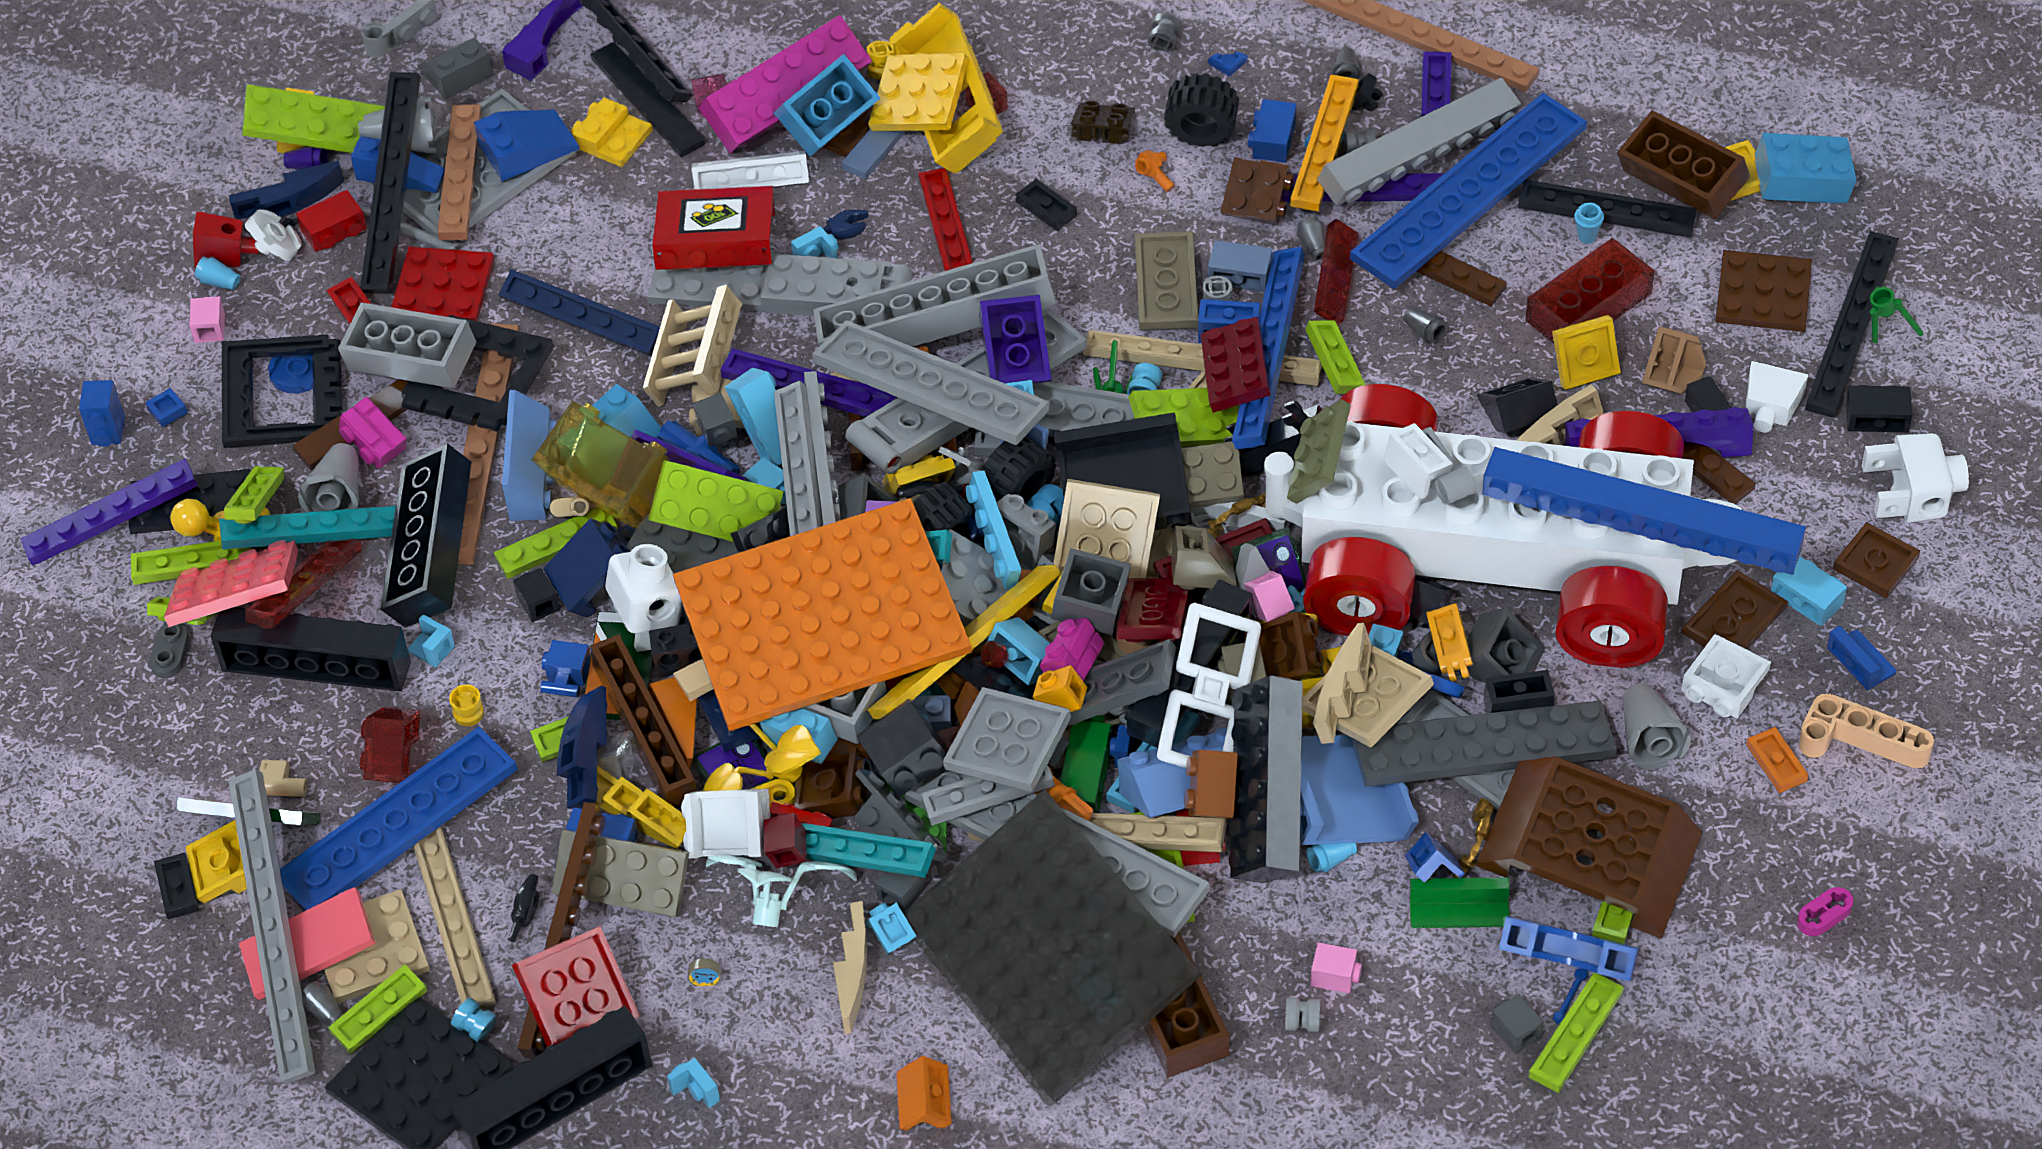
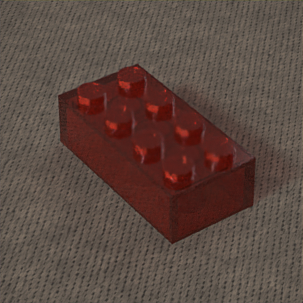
[1525,237,1655,344]

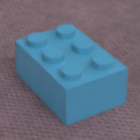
[774,54,880,157]
[1755,133,1857,203]

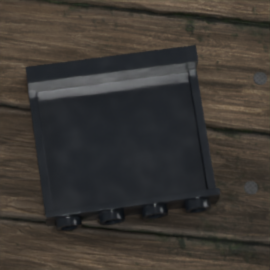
[1054,412,1193,532]

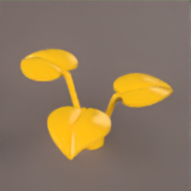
[703,723,821,791]

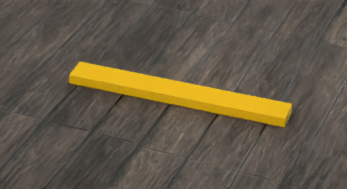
[868,564,1061,719]

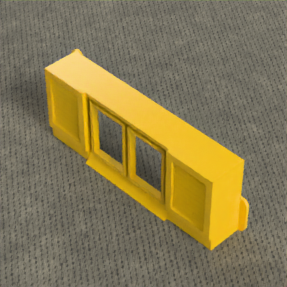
[889,3,1003,174]

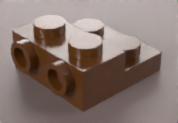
[1220,157,1294,226]
[1244,612,1324,681]
[793,747,872,819]

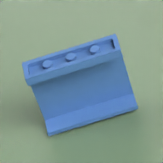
[1300,735,1418,845]

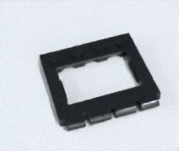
[401,315,555,432]
[222,334,342,448]

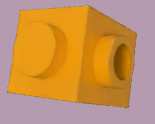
[1033,665,1087,712]

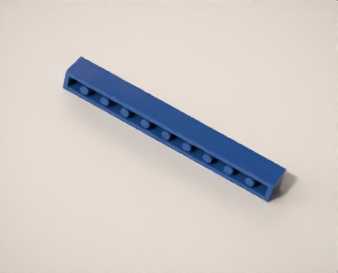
[1482,447,1806,575]

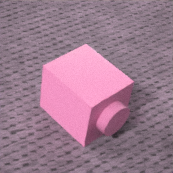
[189,296,225,343]
[1244,571,1295,622]
[1311,943,1362,994]

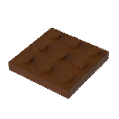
[1715,250,1812,332]

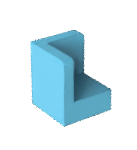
[408,615,455,667]

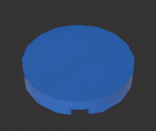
[268,354,313,394]
[1423,671,1465,699]

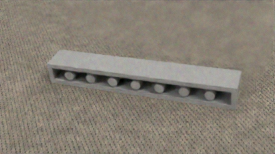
[1317,77,1521,206]

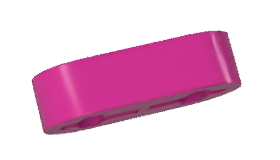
[1797,887,1853,936]

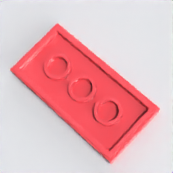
[239,887,376,1000]

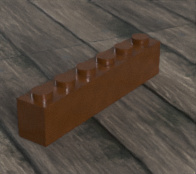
[590,634,696,808]

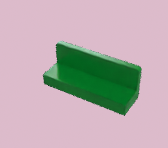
[1060,721,1113,813]
[1409,878,1510,928]

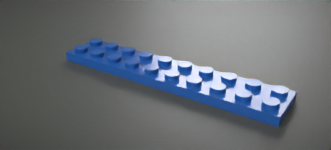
[1350,93,1587,289]

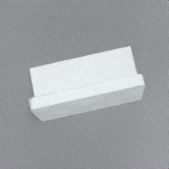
[1384,423,1453,499]

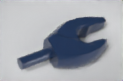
[809,209,868,239]

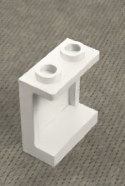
[681,789,770,859]

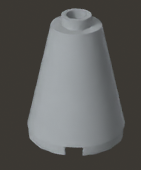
[359,96,437,153]
[298,443,359,512]
[1622,683,1691,770]

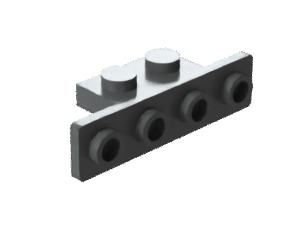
[853,769,949,862]

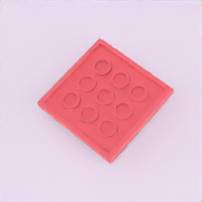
[164,540,298,627]

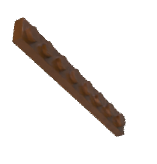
[517,802,605,1059]

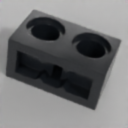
[649,623,702,678]

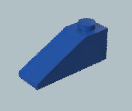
[351,136,445,193]

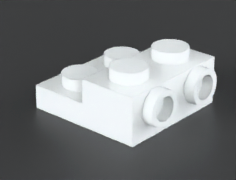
[1681,634,1771,719]

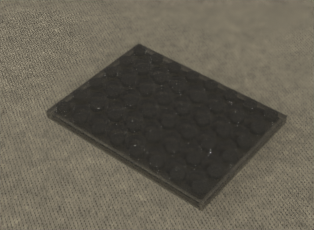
[903,789,1202,1107]

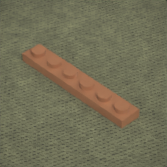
[437,104,482,240]

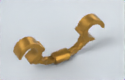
[1207,493,1266,538]
[1452,797,1494,878]

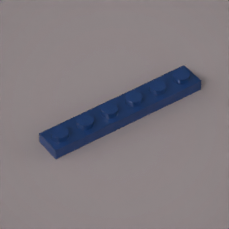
[498,269,660,357]

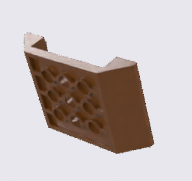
[1476,756,1702,939]

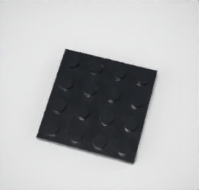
[325,997,514,1149]

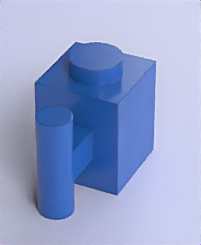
[540,640,591,698]

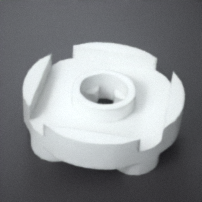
[244,209,302,261]

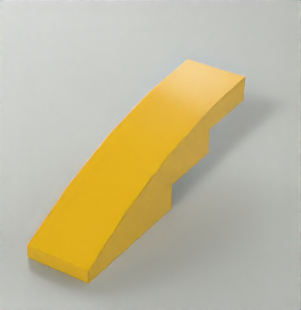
[594,765,686,849]

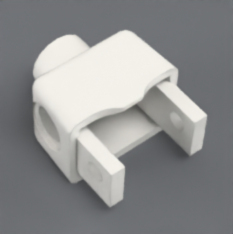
[1862,433,1969,523]
[605,544,682,652]

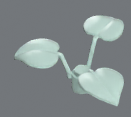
[706,854,857,927]

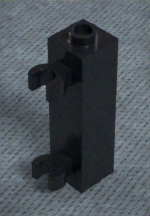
[1224,400,1323,476]

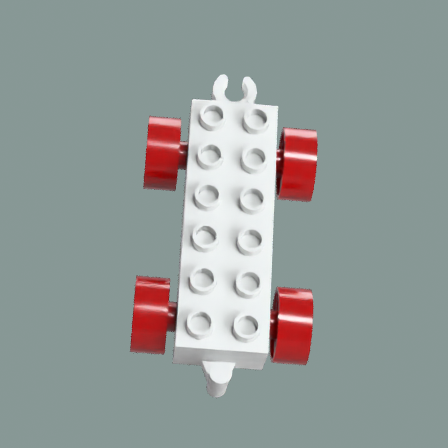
[1264,384,1743,668]

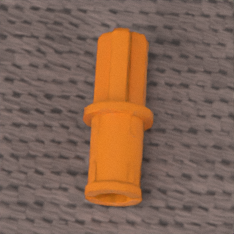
[1040,774,1093,821]

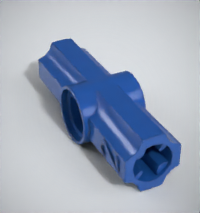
[657,420,740,475]

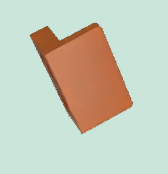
[897,1055,952,1131]

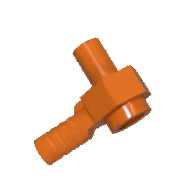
[1135,150,1175,192]

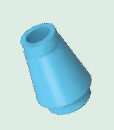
[1574,203,1604,244]
[195,257,241,291]
[1306,843,1357,872]

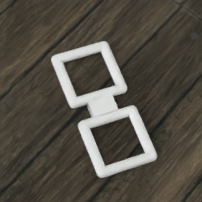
[1157,603,1261,768]

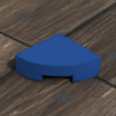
[1208,52,1248,77]

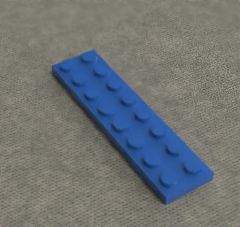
[280,726,518,911]

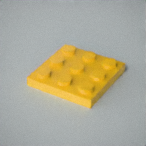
[868,53,969,131]

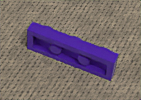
[1421,51,1451,117]

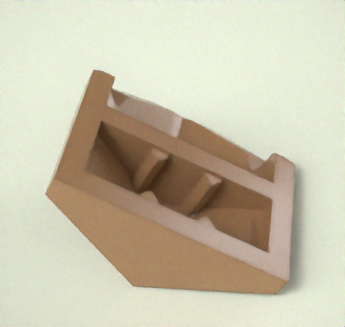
[1642,326,1706,394]

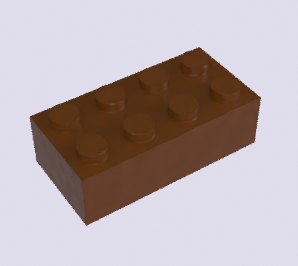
[1617,110,1750,219]
[1117,932,1230,1078]

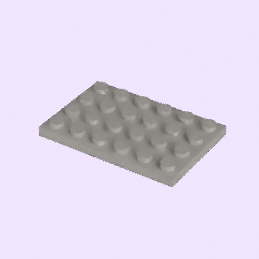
[372,89,576,242]

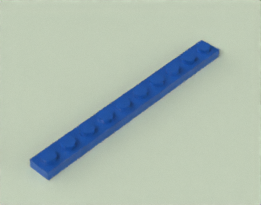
[1232,246,1305,450]

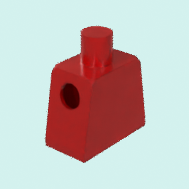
[193,211,259,268]

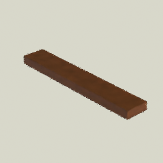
[293,379,443,470]

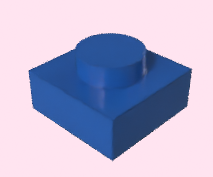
[145,388,188,427]
[1109,725,1132,768]

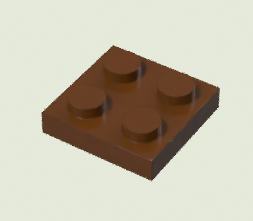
[1833,522,1920,599]

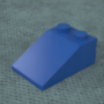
[474,109,579,181]

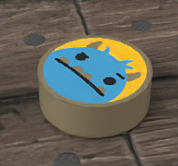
[688,958,721,986]

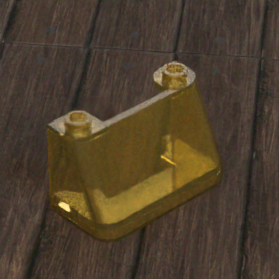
[531,400,669,530]

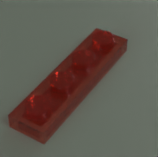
[1314,218,1358,325]

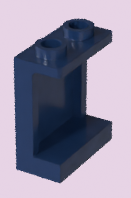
[543,518,630,618]

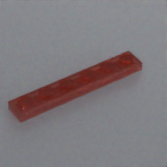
[245,539,361,628]

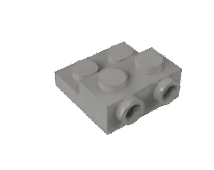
[996,494,1056,570]

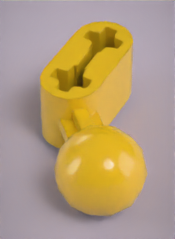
[170,499,270,541]

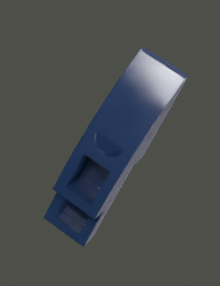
[228,160,344,220]
[557,686,608,810]

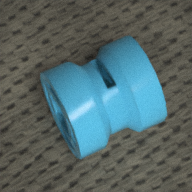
[1127,363,1163,395]
[451,997,498,1043]

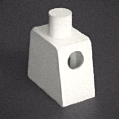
[1746,361,1808,433]

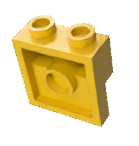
[572,97,653,167]
[882,455,956,499]
[185,820,247,903]

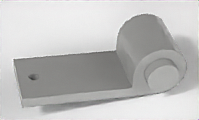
[939,447,985,487]

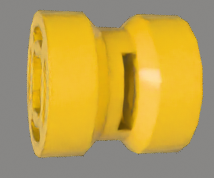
[867,41,895,80]
[449,684,484,726]

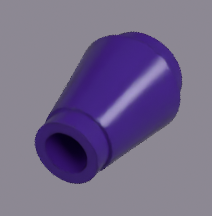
[283,146,328,170]

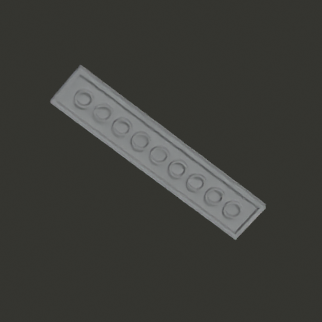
[904,750,1210,938]

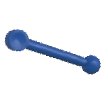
[1553,968,1588,1024]

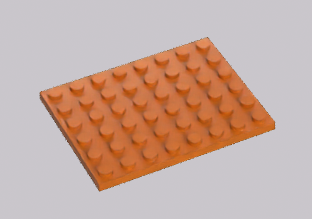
[673,498,972,731]

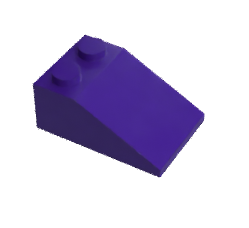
[979,295,1052,384]

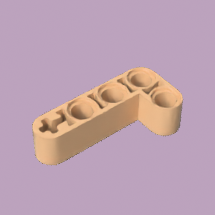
[1798,694,1934,768]

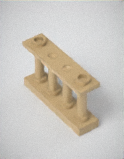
[643,285,742,407]

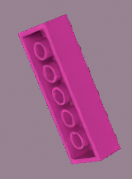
[698,15,872,154]

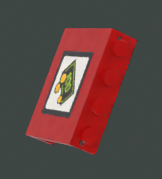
[652,186,775,270]

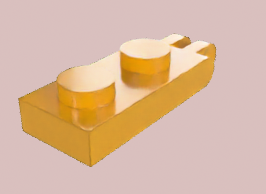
[1426,603,1473,682]

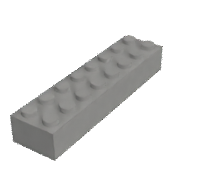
[813,244,1057,371]

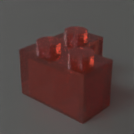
[360,706,420,783]

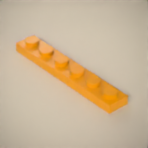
[1290,75,1358,212]

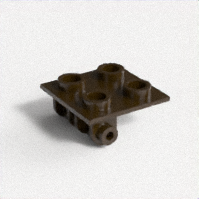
[1070,101,1135,144]

